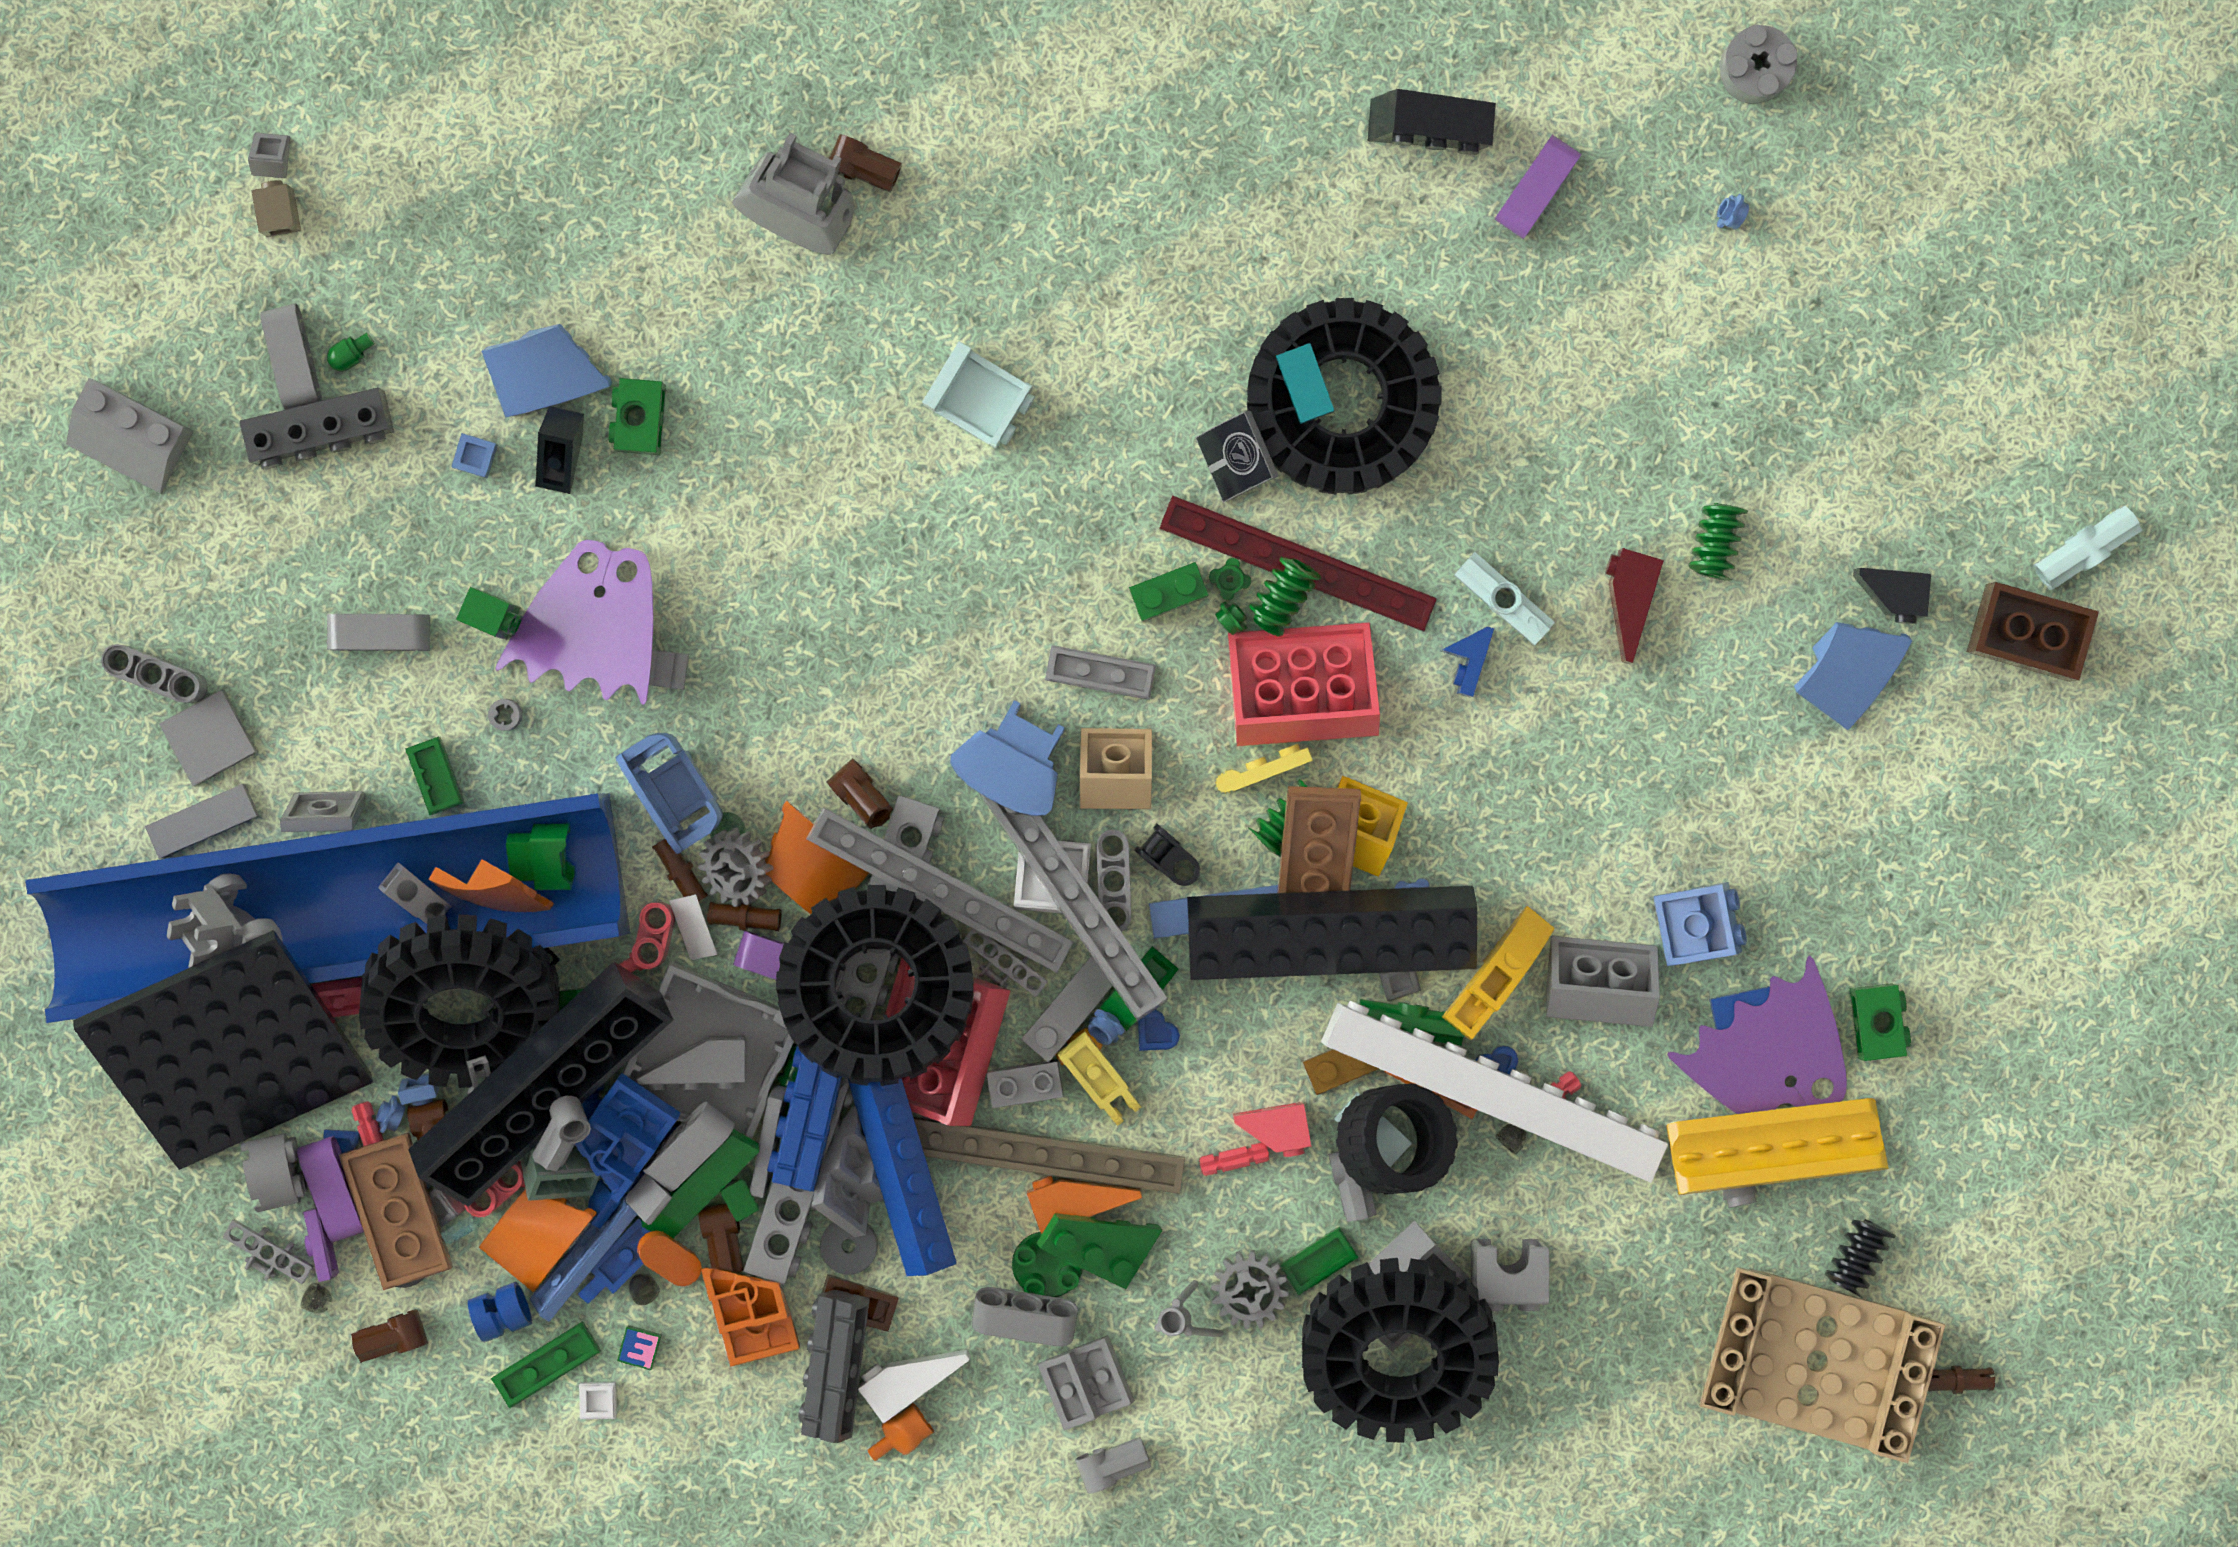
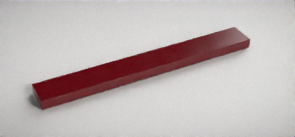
[1159,495,1437,632]

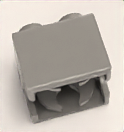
[1471,1239,1549,1311]

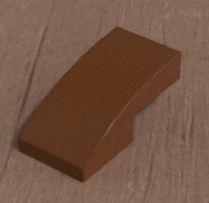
[822,1274,899,1332]

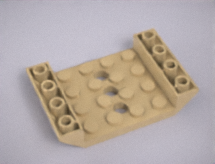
[1699,1267,1946,1463]

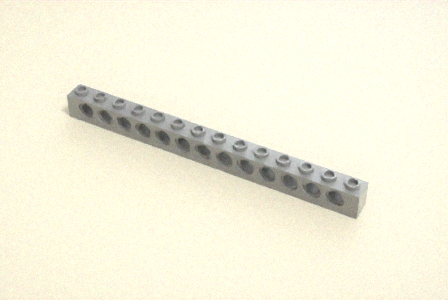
[743,795,945,1285]

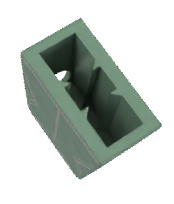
[521,1144,600,1201]

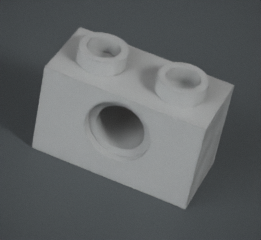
[987,1059,1064,1108]

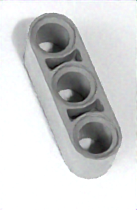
[260,303,322,410]
[327,614,430,651]
[101,644,208,703]
[1097,829,1131,932]
[642,1101,735,1192]
[972,1287,1078,1347]

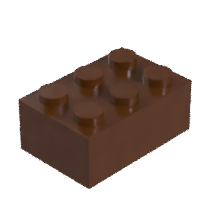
[1966,582,2099,682]

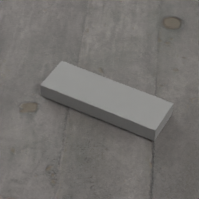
[1045,645,1156,700]
[145,784,259,859]
[750,1085,787,1198]

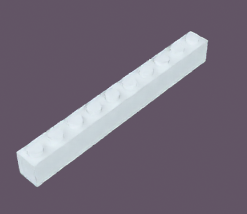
[1321,1000,1668,1183]

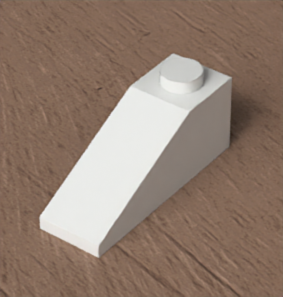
[858,1349,971,1424]

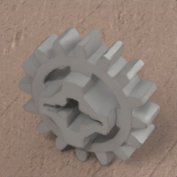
[698,828,773,907]
[1211,1250,1288,1329]

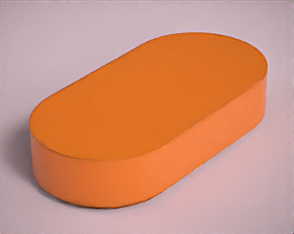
[637,1231,702,1286]

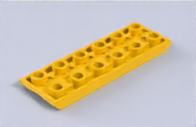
[1666,1098,1889,1195]

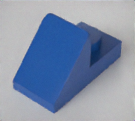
[1440,626,1494,698]

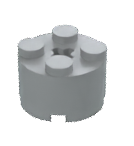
[1719,25,1798,104]
[241,1133,307,1212]

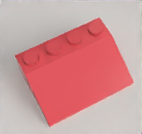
[1228,622,1380,746]
[885,958,1011,1126]

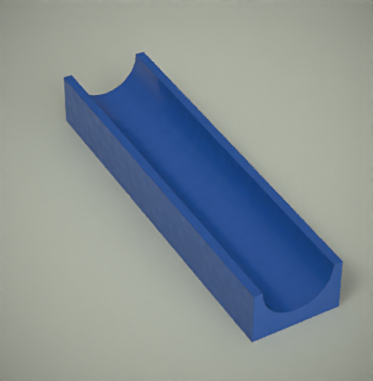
[25,793,631,1023]

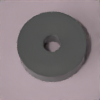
[820,1222,878,1275]

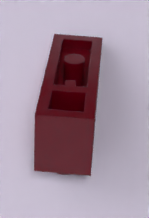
[1605,548,1664,664]

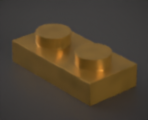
[1302,1049,1379,1095]

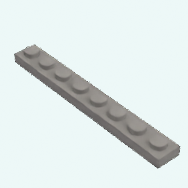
[978,792,1168,1021]
[806,807,1073,973]

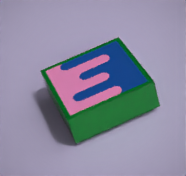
[617,1325,662,1370]

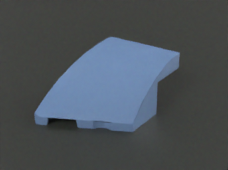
[481,324,612,418]
[1794,622,1912,730]

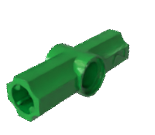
[1359,999,1464,1046]

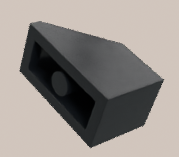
[535,406,584,494]
[1853,568,1931,624]

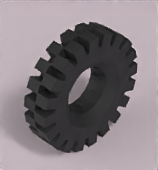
[1247,298,1442,495]
[776,885,974,1086]
[359,914,560,1088]
[1302,1258,1499,1443]

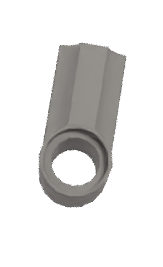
[532,1096,591,1171]
[1328,1152,1377,1222]
[1075,1437,1151,1494]

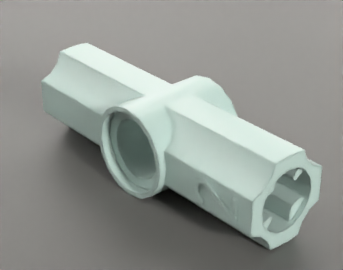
[2033,506,2142,590]
[1454,552,1555,646]

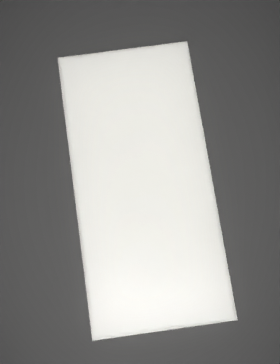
[669,895,717,960]

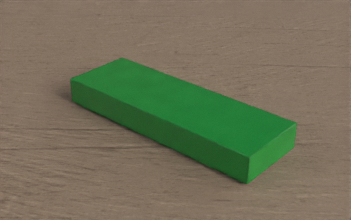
[491,1321,601,1409]

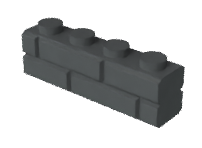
[798,1290,870,1443]

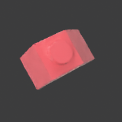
[1233,1102,1311,1157]

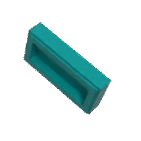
[1276,343,1335,424]

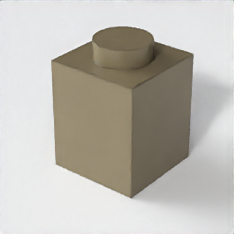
[251,180,301,237]

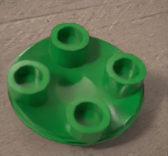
[1012,1232,1083,1297]

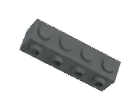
[239,387,394,469]

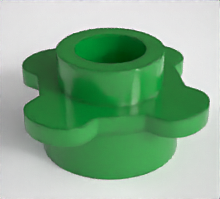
[1209,558,1251,600]
[1215,601,1248,635]

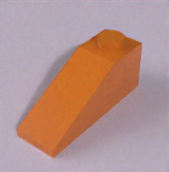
[1027,1175,1142,1234]

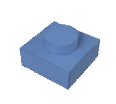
[451,433,498,479]
[398,1073,440,1106]

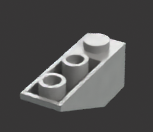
[637,1036,745,1091]

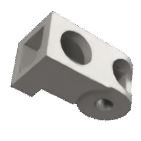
[378,863,452,924]

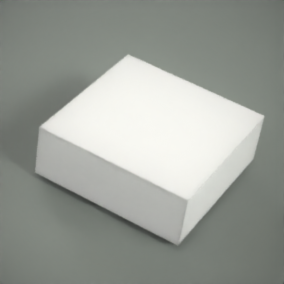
[579,1382,617,1419]

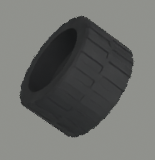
[1336,1084,1458,1195]

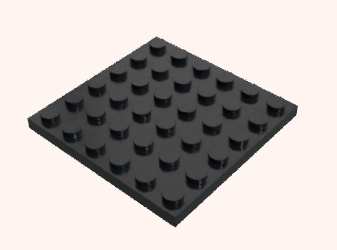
[73,930,373,1170]

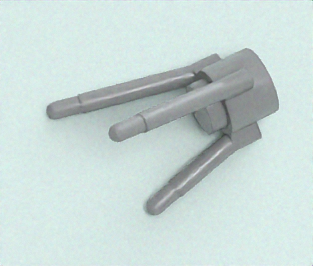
[1154,1280,1224,1337]

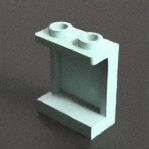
[922,341,1035,449]

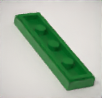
[641,1129,760,1239]

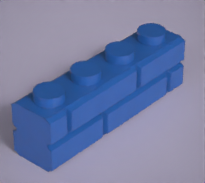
[767,1046,842,1192]

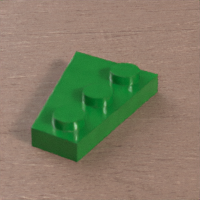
[1036,1213,1163,1289]

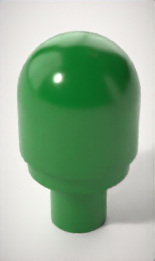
[327,332,375,372]

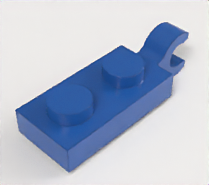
[578,1217,651,1304]

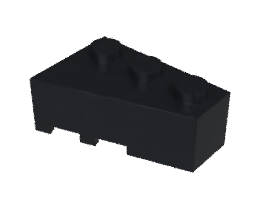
[1367,89,1496,155]

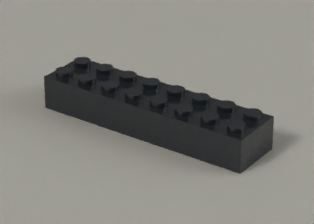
[1187,886,1477,980]
[408,961,674,1207]

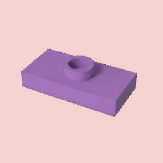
[303,1207,339,1282]

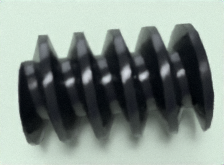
[1825,1219,1896,1298]

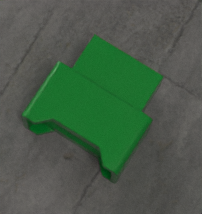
[506,824,575,890]

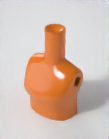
[867,1402,934,1461]

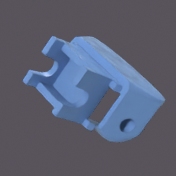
[950,700,1065,816]
[615,733,723,854]

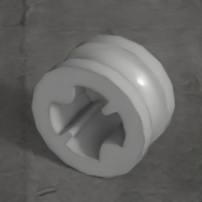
[488,699,522,731]

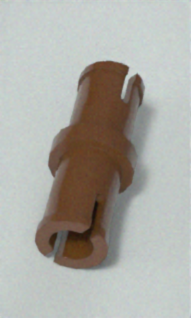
[652,839,708,902]
[707,902,782,932]
[1928,1365,1995,1394]

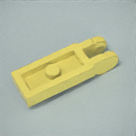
[1215,744,1313,794]
[1057,1032,1142,1126]

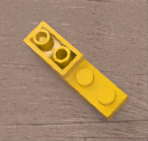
[1442,906,1555,1040]

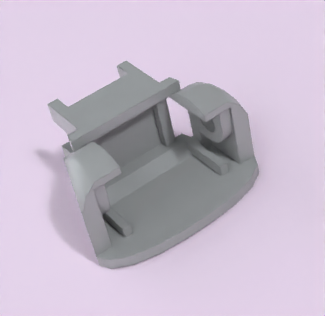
[732,132,854,255]
[167,873,283,968]

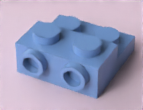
[1654,882,1747,966]

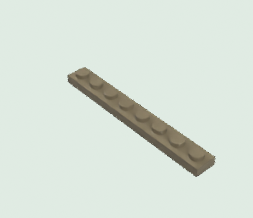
[913,1117,1185,1194]

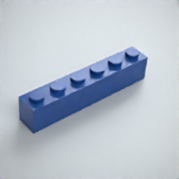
[847,1078,957,1276]

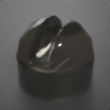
[1495,1124,1527,1155]
[628,1273,660,1305]
[301,1282,332,1314]

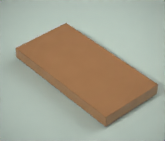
[1277,786,1361,893]
[339,1132,453,1290]

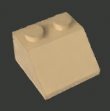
[1080,728,1152,809]

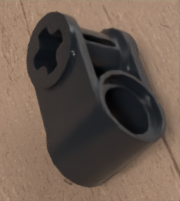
[1134,823,1201,886]

